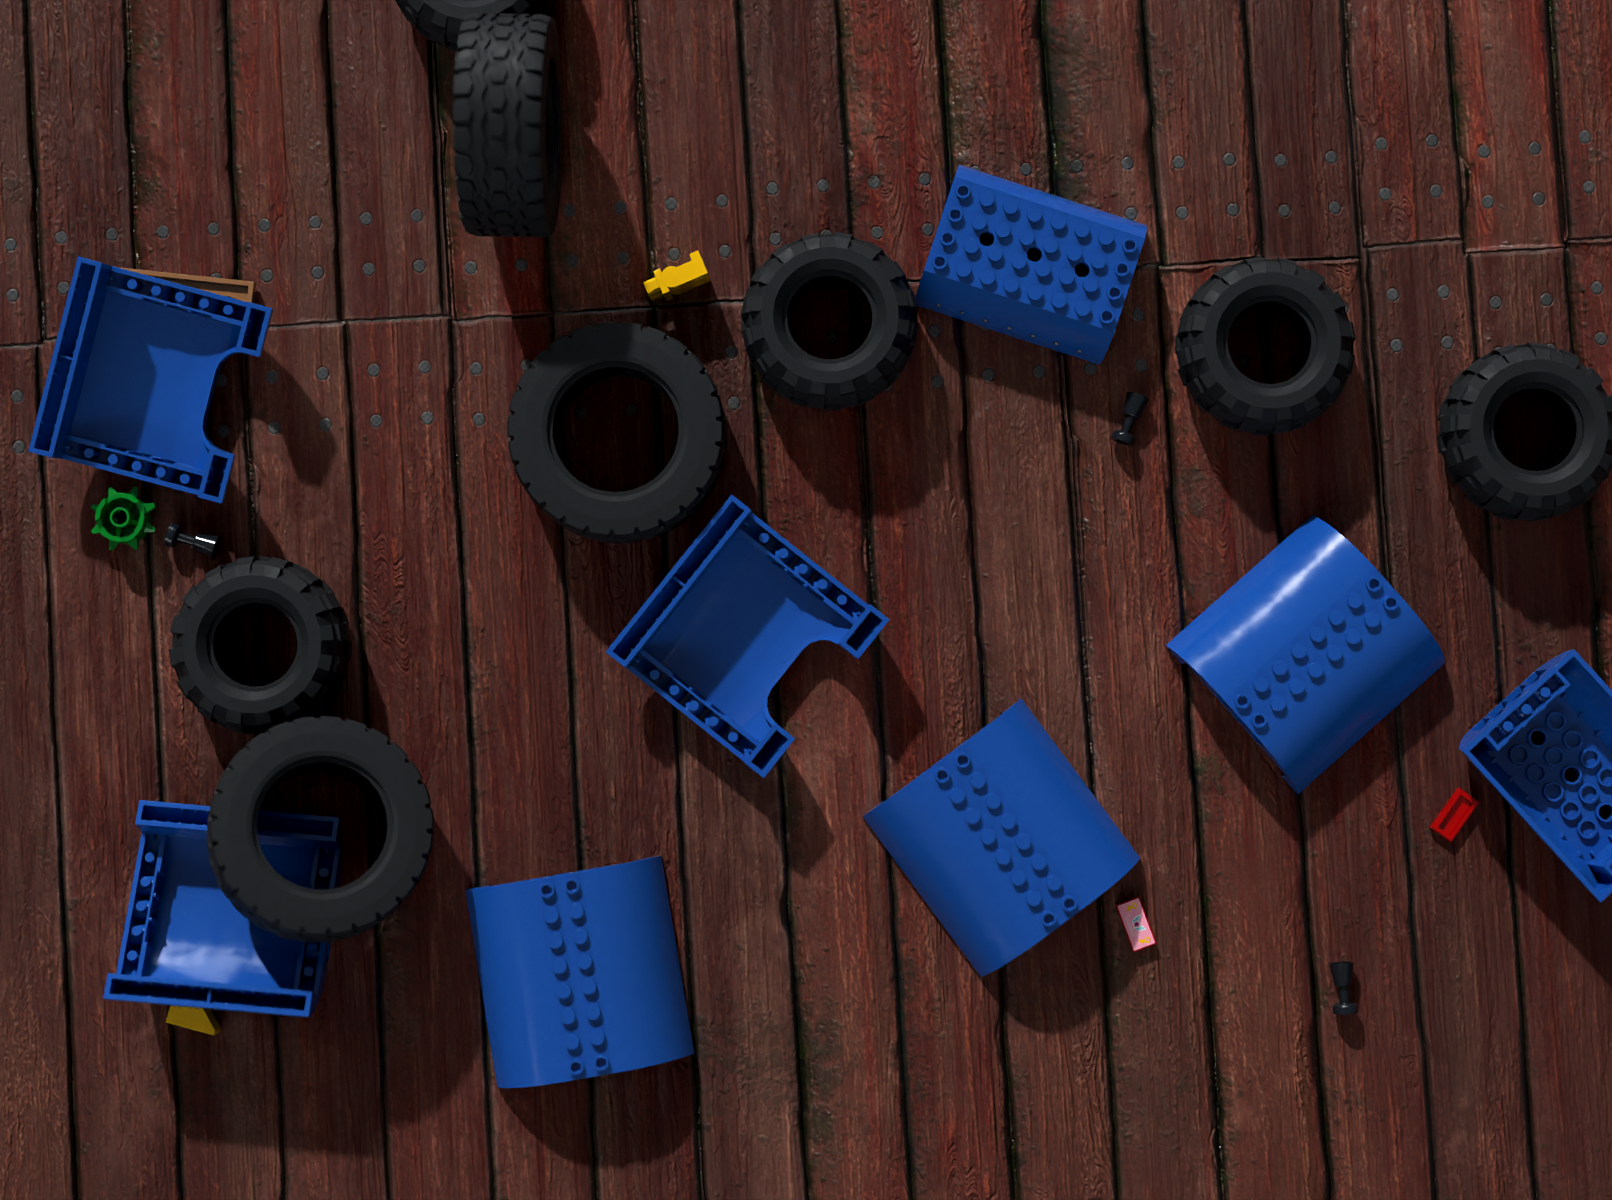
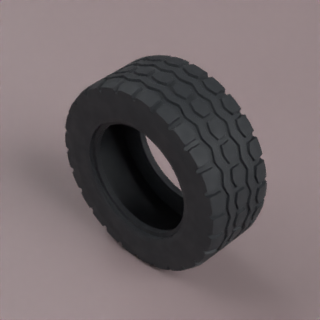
[453,13,563,238]
[507,322,727,543]
[207,716,434,943]

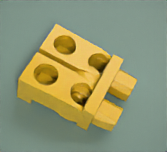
[643,250,711,301]

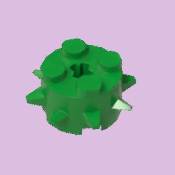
[91,486,156,551]

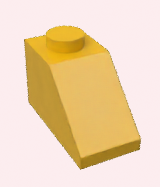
[166,1006,221,1036]

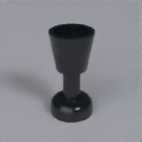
[1110,392,1150,447]
[165,522,221,560]
[1329,961,1358,1015]

